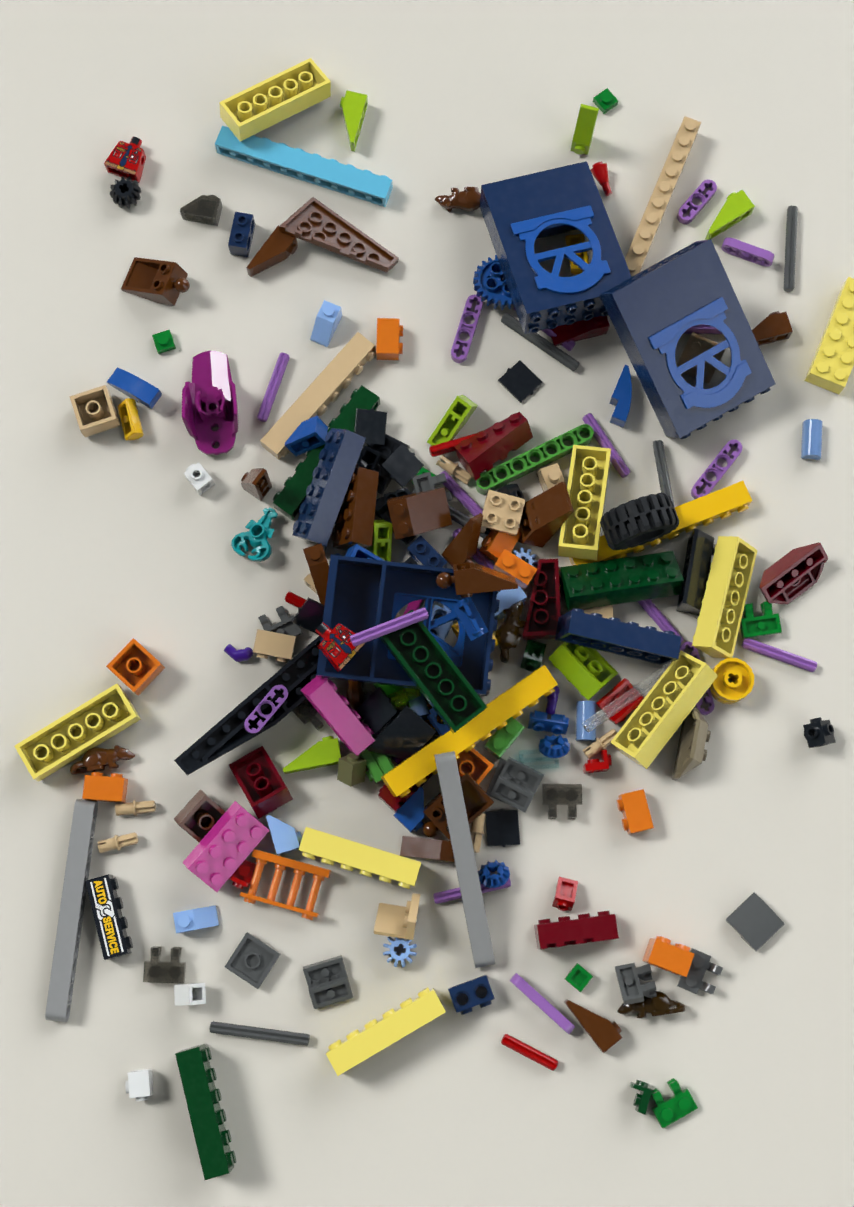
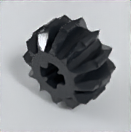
[110,176,141,208]

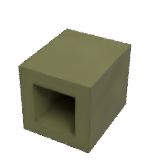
[337,753,367,787]

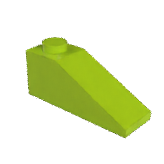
[340,90,368,152]
[570,104,599,155]
[705,190,755,240]
[427,395,478,446]
[366,520,392,562]
[283,736,342,774]

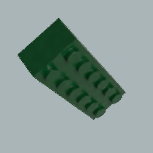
[560,551,684,612]
[379,610,487,734]
[175,1044,236,1180]

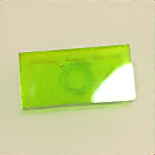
[388,688,421,707]

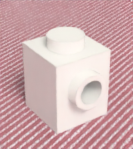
[184,462,215,495]
[174,983,206,1006]
[125,1069,154,1101]

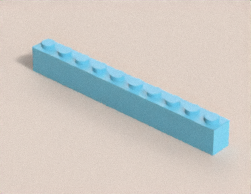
[215,126,393,207]

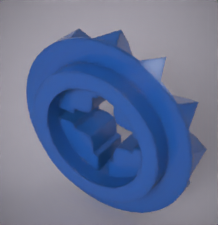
[539,734,570,758]
[478,860,510,888]

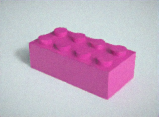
[300,676,375,756]
[183,801,270,892]

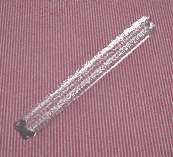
[582,662,671,732]

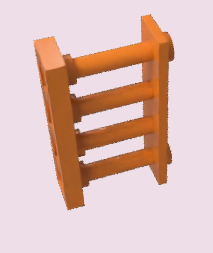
[240,849,331,920]

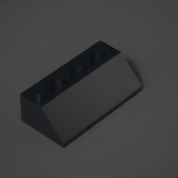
[676,529,716,615]

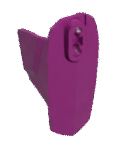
[182,351,238,455]

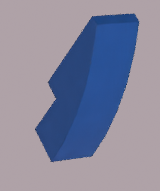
[609,365,632,428]
[107,367,162,409]

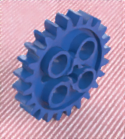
[473,255,514,310]

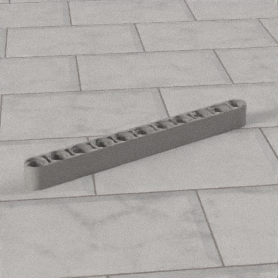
[434,751,495,968]
[45,799,98,1022]

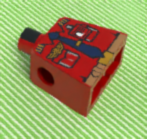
[104,137,146,183]
[315,622,365,672]

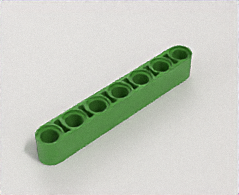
[476,424,594,495]

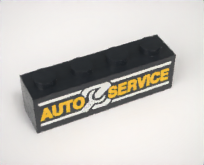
[85,874,133,960]

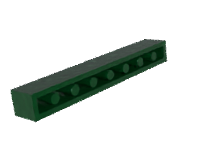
[273,385,380,520]

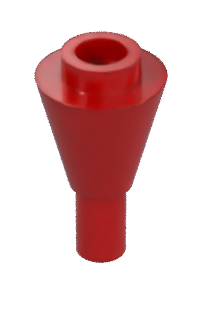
[591,161,612,196]

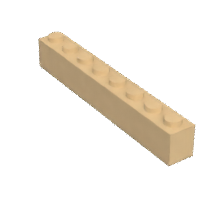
[260,332,376,460]

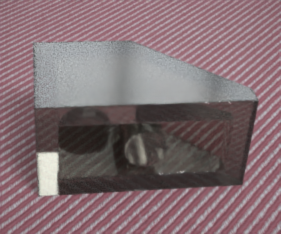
[180,195,223,226]

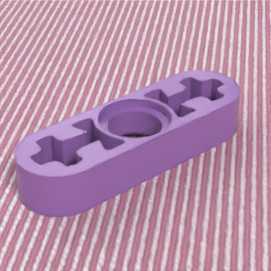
[677,180,717,224]
[721,237,775,267]
[244,685,288,734]

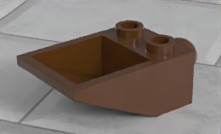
[121,257,190,306]
[518,482,574,548]
[436,562,518,598]
[423,773,494,841]

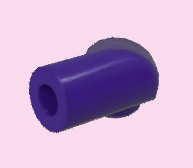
[224,644,253,662]
[545,686,560,714]

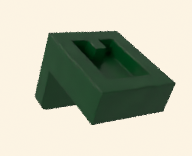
[520,639,547,672]
[630,1080,652,1114]

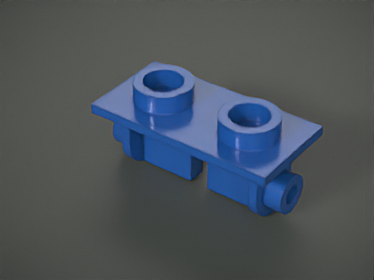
[452,597,489,641]
[528,710,569,735]

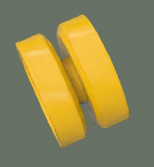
[709,658,754,704]

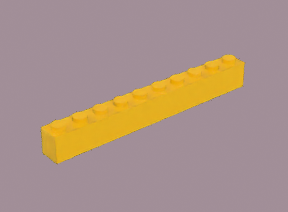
[569,481,752,566]
[381,665,558,798]

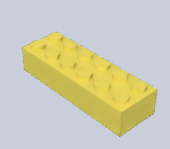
[219,58,331,142]
[804,277,854,394]
[558,445,611,560]
[692,536,758,659]
[610,651,718,769]
[14,684,141,781]
[298,827,421,889]
[326,987,446,1076]

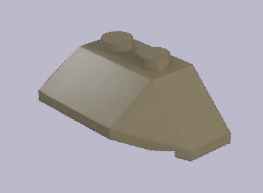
[672,706,711,780]

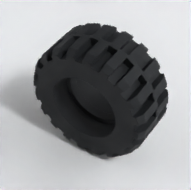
[600,493,679,550]

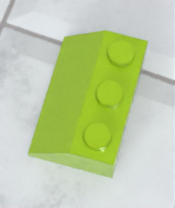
[548,642,618,700]

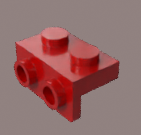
[596,678,644,724]

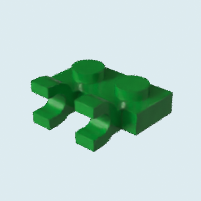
[740,601,782,639]
[651,1078,698,1128]

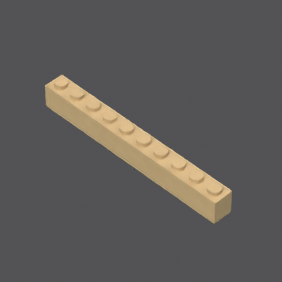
[625,116,701,277]

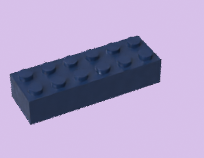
[292,428,366,546]
[555,609,682,665]

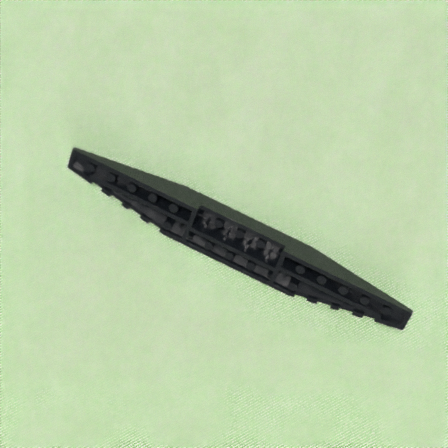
[174,557,418,775]

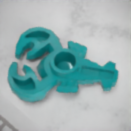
[231,508,278,562]

